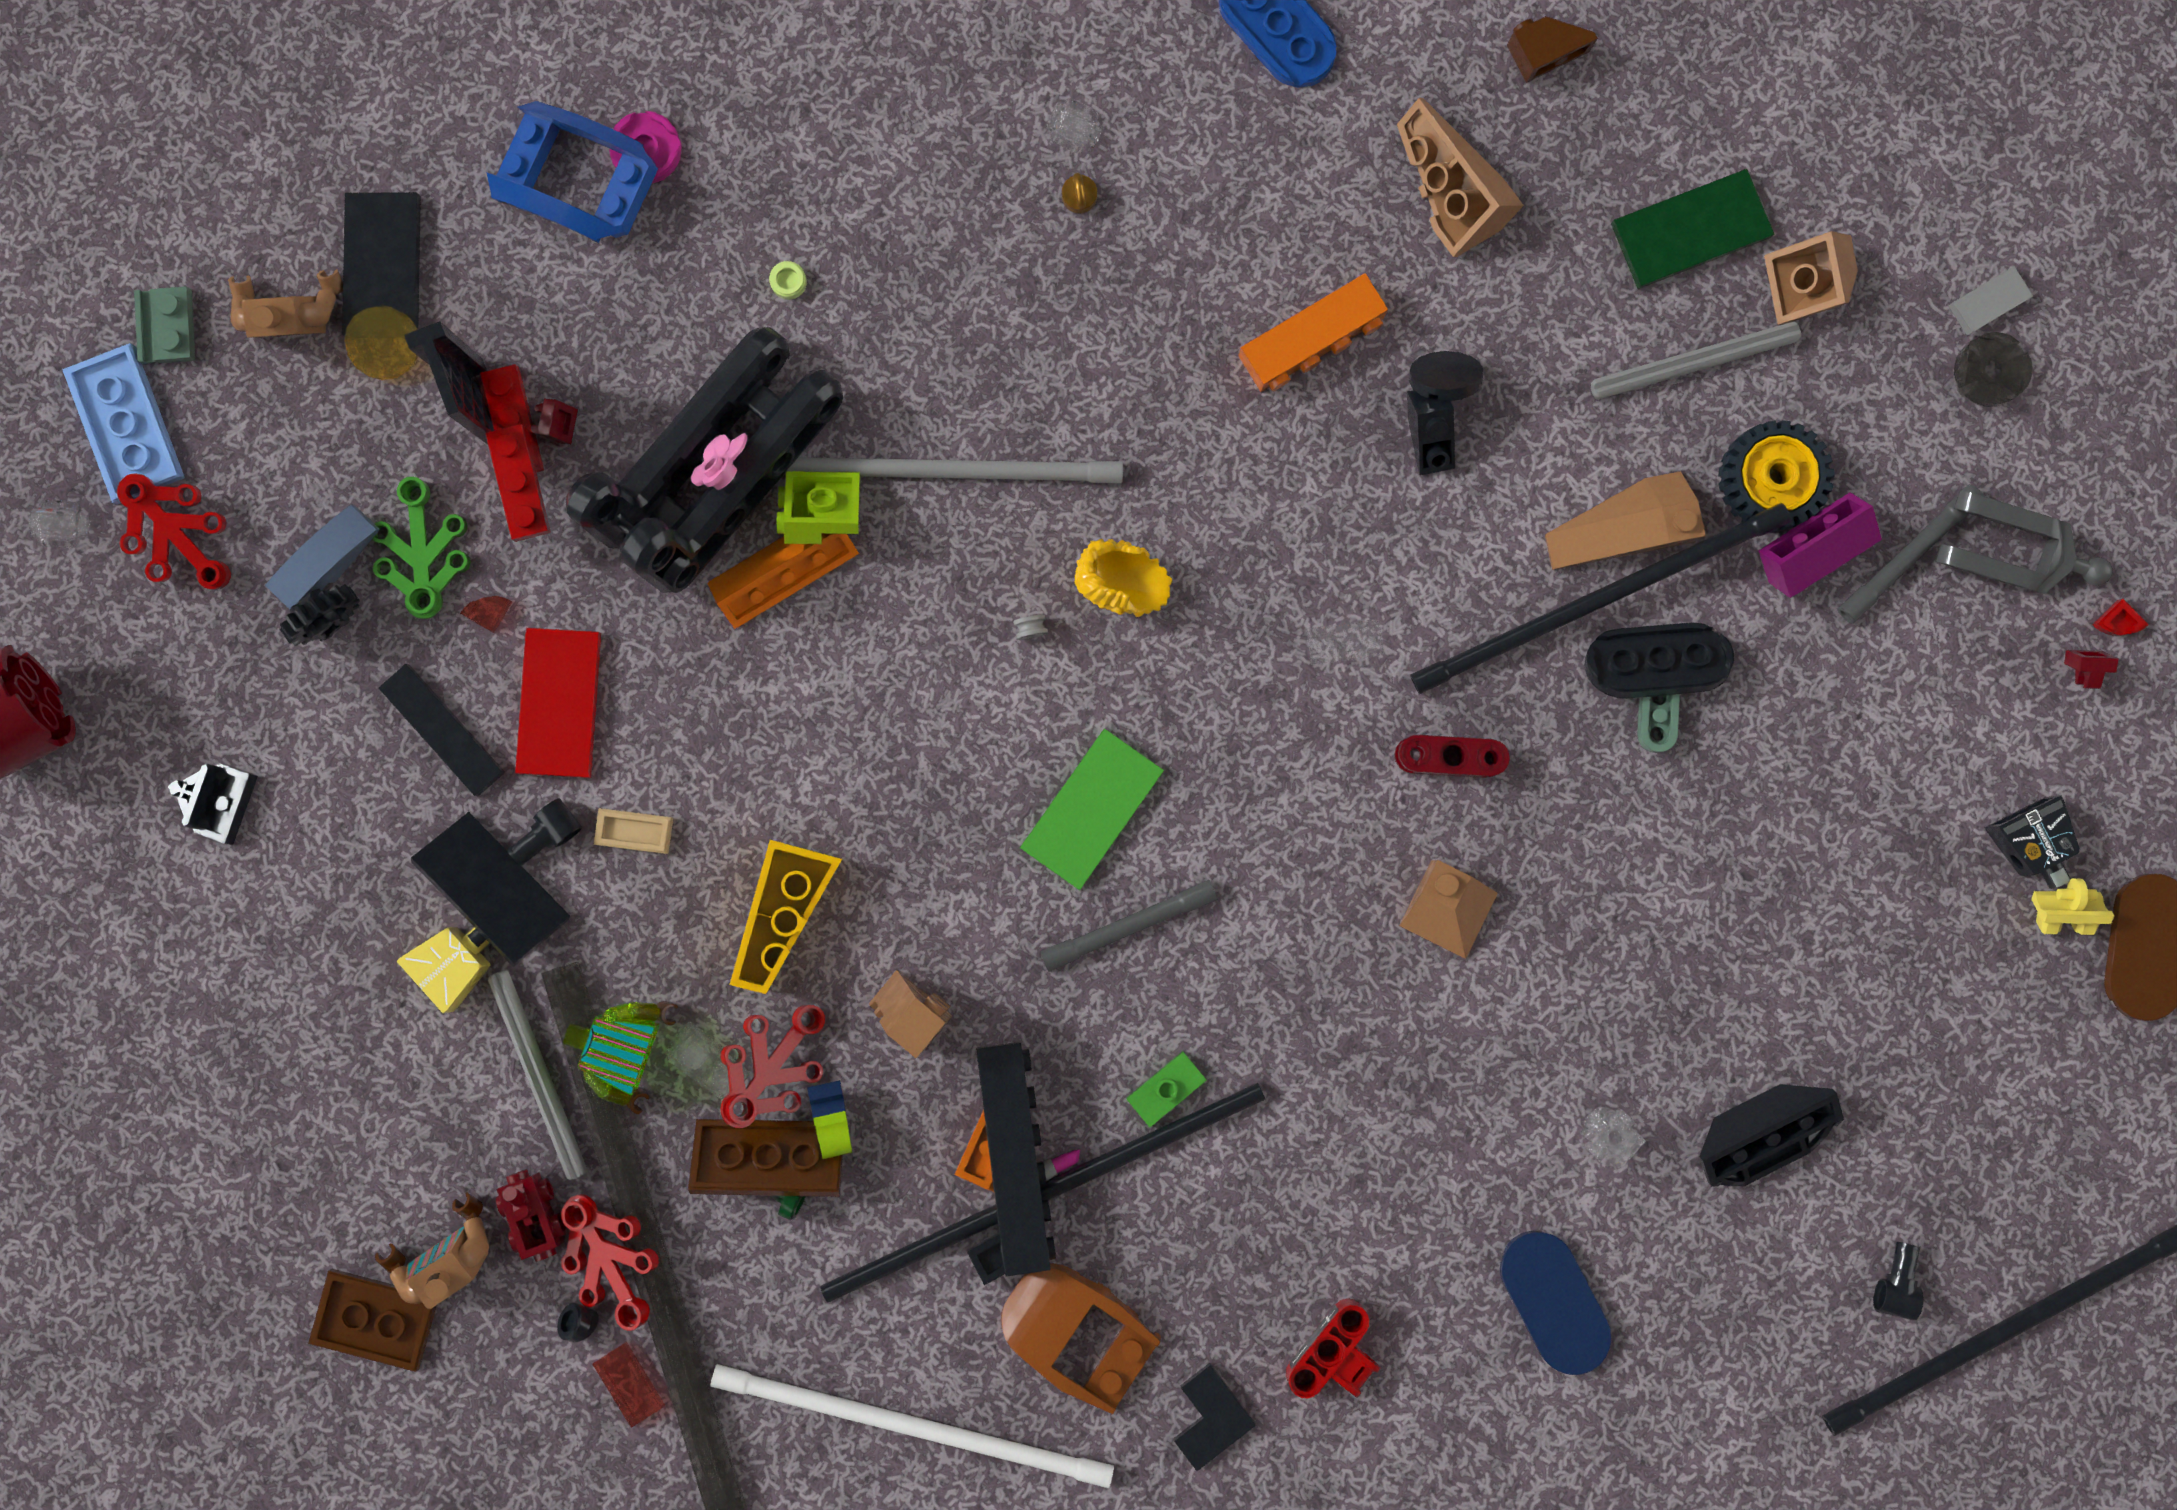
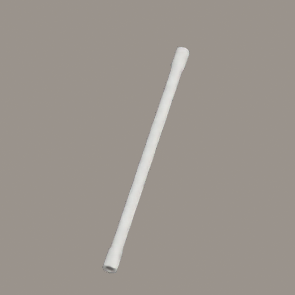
[711,1364,1114,1488]

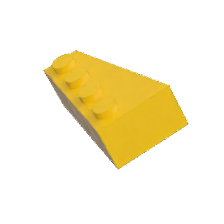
[729,840,842,994]

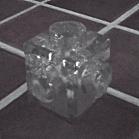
[1579,1106,1646,1169]

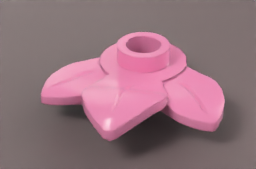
[691,433,747,490]

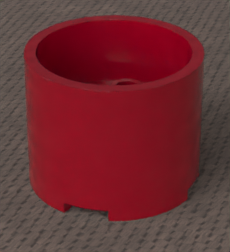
[0,645,76,780]

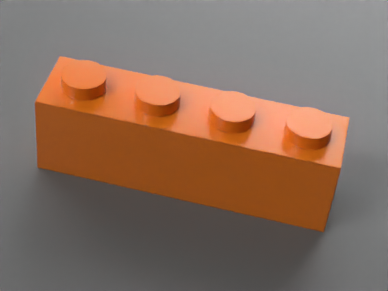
[1238,273,1388,392]

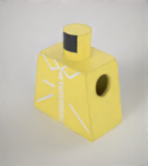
[396,927,491,1013]

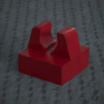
[531,398,578,445]
[2064,650,2119,689]

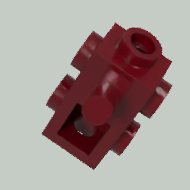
[496,1169,567,1262]

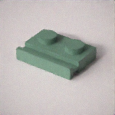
[134,286,195,365]

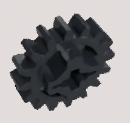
[279,584,360,646]

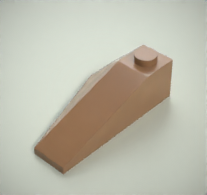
[1397,98,1524,257]
[1545,471,1706,570]

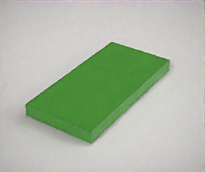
[1020,728,1164,890]

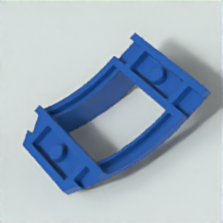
[486,101,658,243]

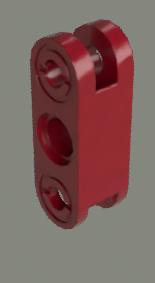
[1394,735,1510,778]

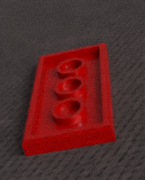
[515,628,602,778]

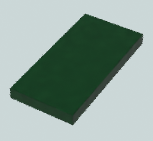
[1611,169,1774,289]

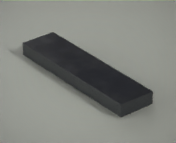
[378,664,505,797]

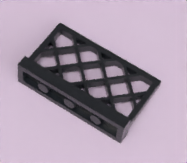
[404,321,494,445]

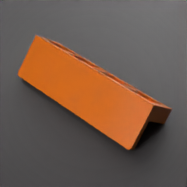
[708,534,859,629]

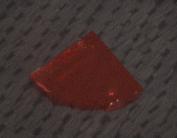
[460,596,513,633]

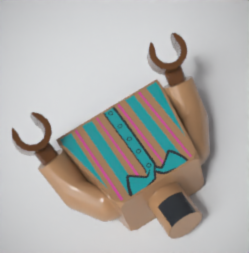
[375,1192,489,1309]

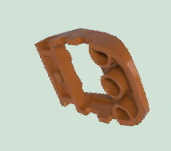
[1001,1263,1161,1414]

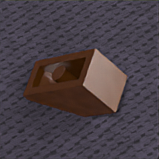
[1507,16,1598,83]

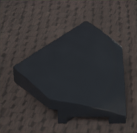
[168,763,258,845]

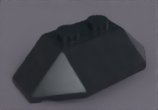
[1699,1084,1844,1187]

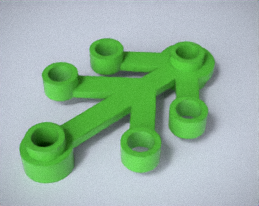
[373,477,471,619]

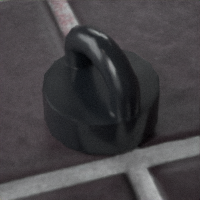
[557,1303,599,1343]

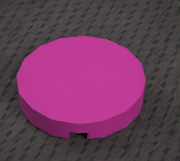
[609,111,682,184]

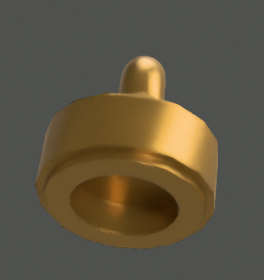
[1062,173,1097,213]

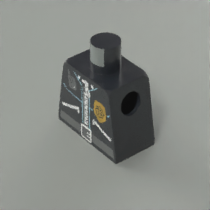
[1984,795,2080,889]

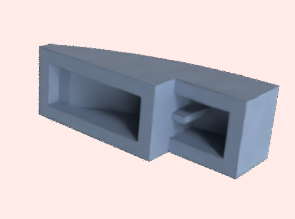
[265,505,380,609]

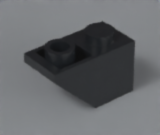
[1407,390,1455,475]

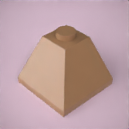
[1764,231,1858,325]
[1399,860,1498,959]

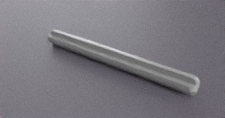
[1590,321,1801,400]
[488,971,587,1180]

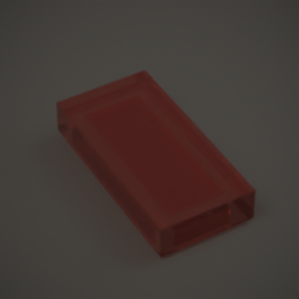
[592,1341,665,1428]

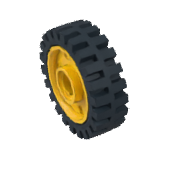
[1718,420,1835,532]

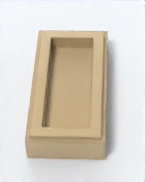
[593,808,673,854]

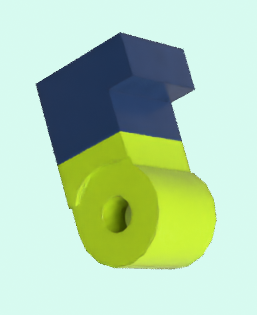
[807,1080,853,1159]

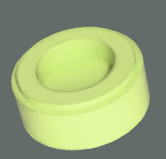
[769,261,807,300]

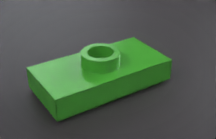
[1126,1051,1207,1127]

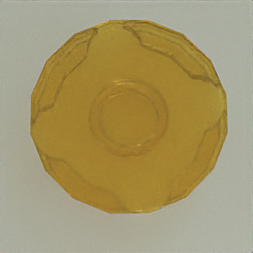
[344,305,418,380]

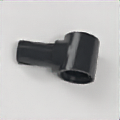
[508,798,583,865]
[1873,1241,1924,1321]

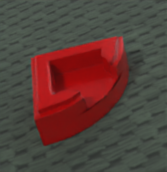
[2092,599,2149,636]

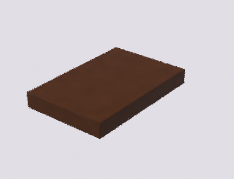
[308,1269,437,1372]

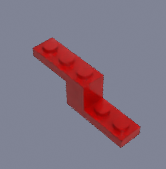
[480,364,551,542]

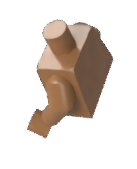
[228,269,343,338]

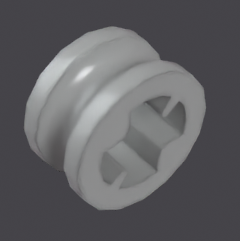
[1013,615,1048,640]

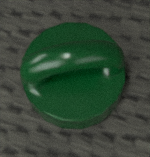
[771,1196,806,1221]

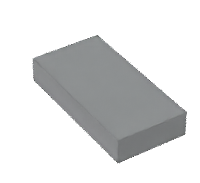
[1948,266,2033,336]

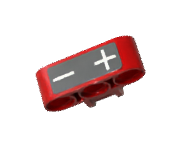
[1286,1298,1381,1399]

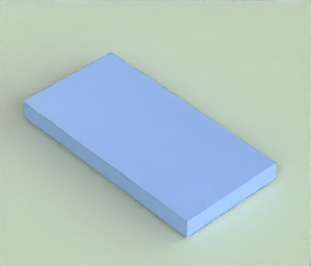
[62,343,185,505]

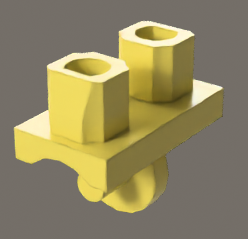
[2031,878,2114,935]

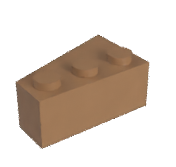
[869,970,952,1058]

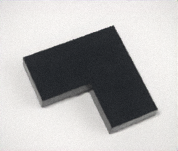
[1174,1363,1256,1471]

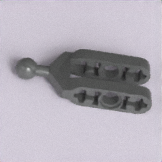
[1935,491,2113,594]

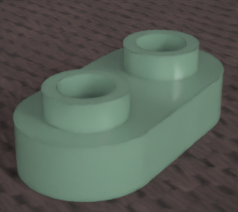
[1637,694,1680,753]

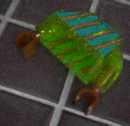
[563,1001,678,1114]

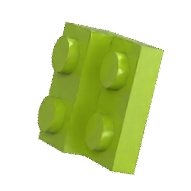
[777,471,860,544]

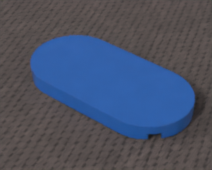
[1218,0,1336,88]

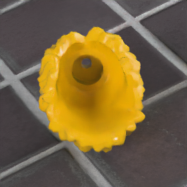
[1074,539,1172,617]

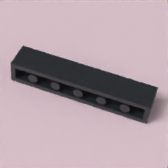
[976,1042,1056,1277]

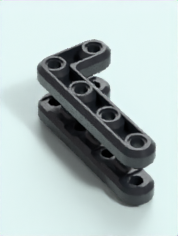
[566,327,843,593]

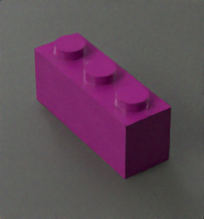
[1758,492,1882,598]

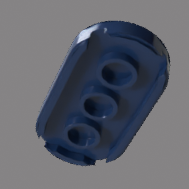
[1500,1230,1611,1375]

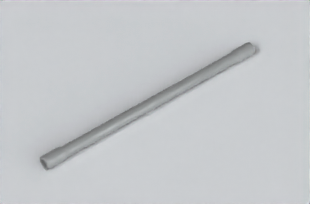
[784,457,1123,483]

